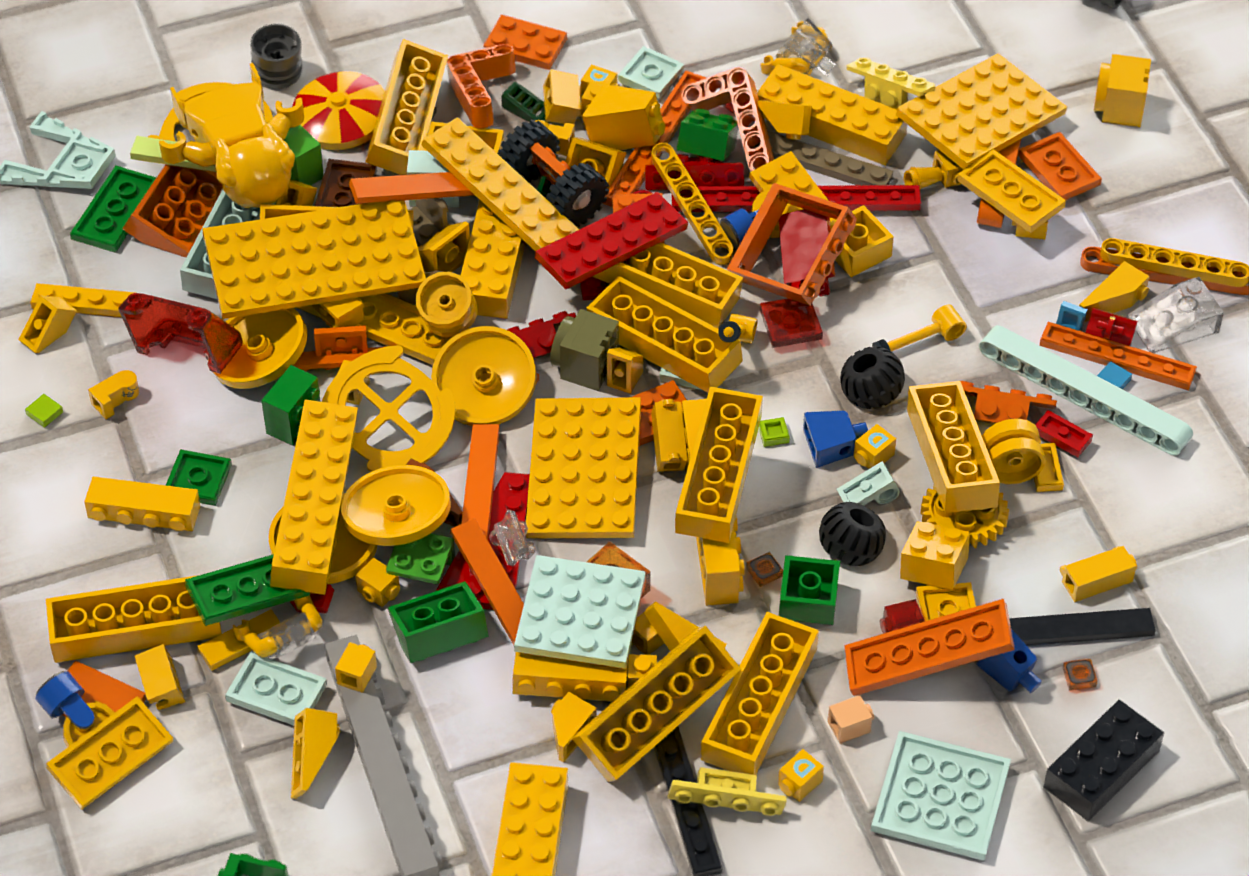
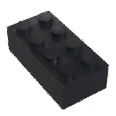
[1043,699,1165,821]

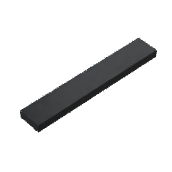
[1009,608,1156,645]
[654,726,722,876]

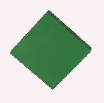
[166,449,232,506]

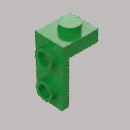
[218,853,288,876]

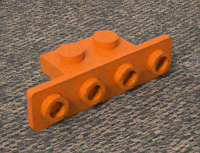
[293,325,383,371]
[960,381,1057,424]

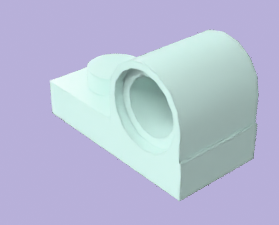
[837,461,900,505]

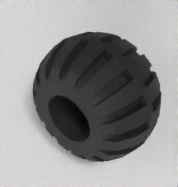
[840,346,905,409]
[819,502,886,566]

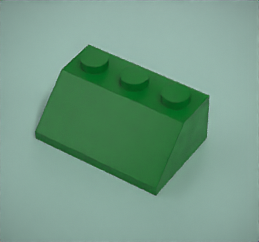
[388,581,489,664]

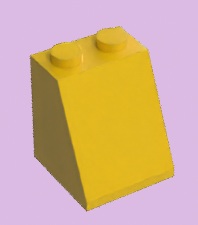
[582,84,665,150]

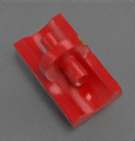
[1085,308,1138,346]

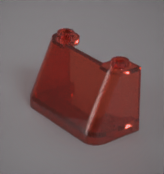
[118,293,243,374]

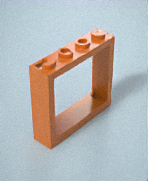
[727,183,857,306]

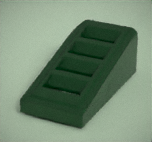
[501,82,547,122]

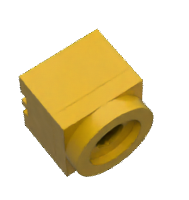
[1093,54,1151,127]

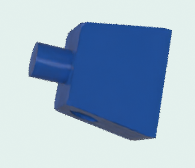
[803,411,868,468]
[977,629,1042,693]

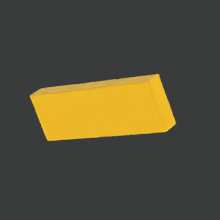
[198,609,285,671]

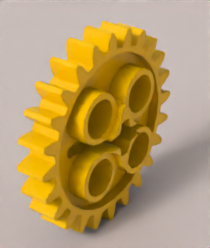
[920,484,1009,548]

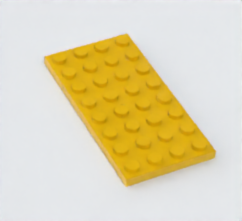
[203,200,426,319]

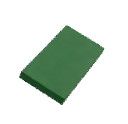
[70,165,156,253]
[185,554,310,626]

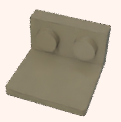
[409,198,449,247]

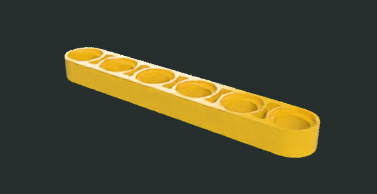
[652,143,733,265]
[1100,238,1249,287]

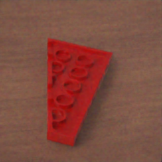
[436,472,530,610]

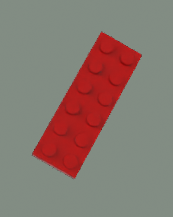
[535,192,688,290]

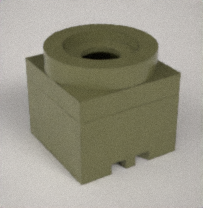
[550,309,619,391]

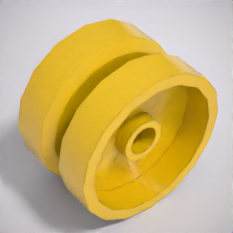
[416,271,478,337]
[982,419,1046,484]

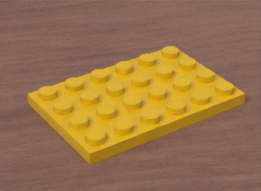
[896,53,1067,170]
[525,397,641,539]

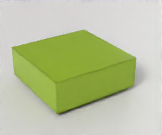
[25,394,63,428]
[759,417,790,447]

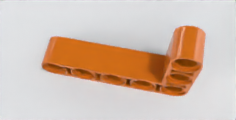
[446,45,516,128]
[682,67,774,171]

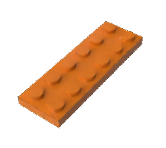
[844,598,1015,696]

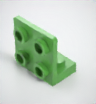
[386,534,455,584]

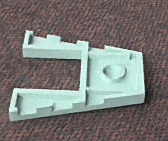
[0,111,116,189]

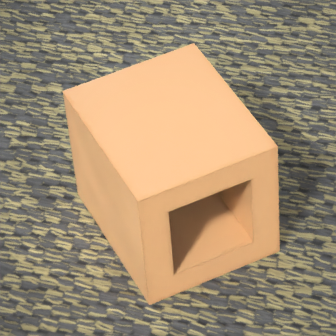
[828,695,874,744]

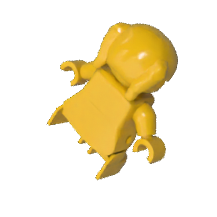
[159,63,305,208]

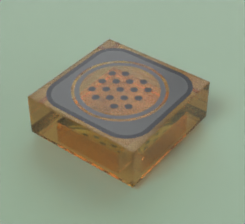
[746,552,783,587]
[1062,659,1098,691]

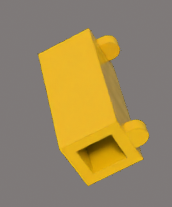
[651,399,688,472]
[1059,546,1137,602]

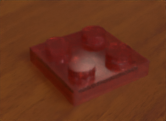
[760,298,823,348]

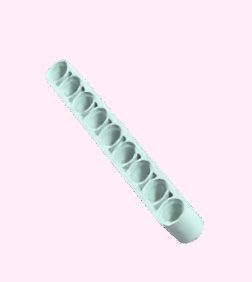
[979,325,1193,455]

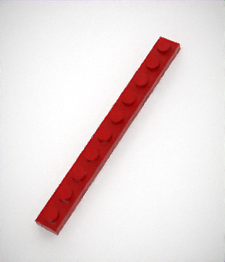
[671,185,921,212]

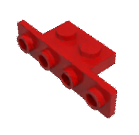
[645,154,744,190]
[507,311,576,359]

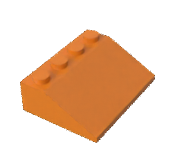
[122,164,223,258]

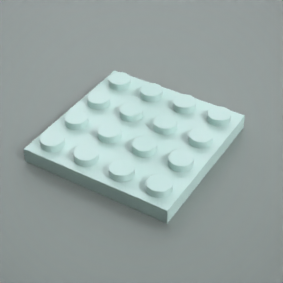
[514,555,645,669]
[871,731,1011,861]

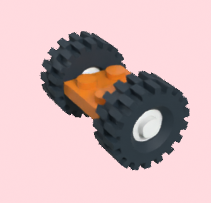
[497,120,609,228]

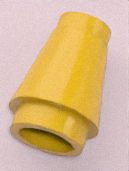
[904,167,942,190]

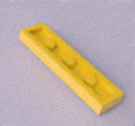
[30,283,137,318]

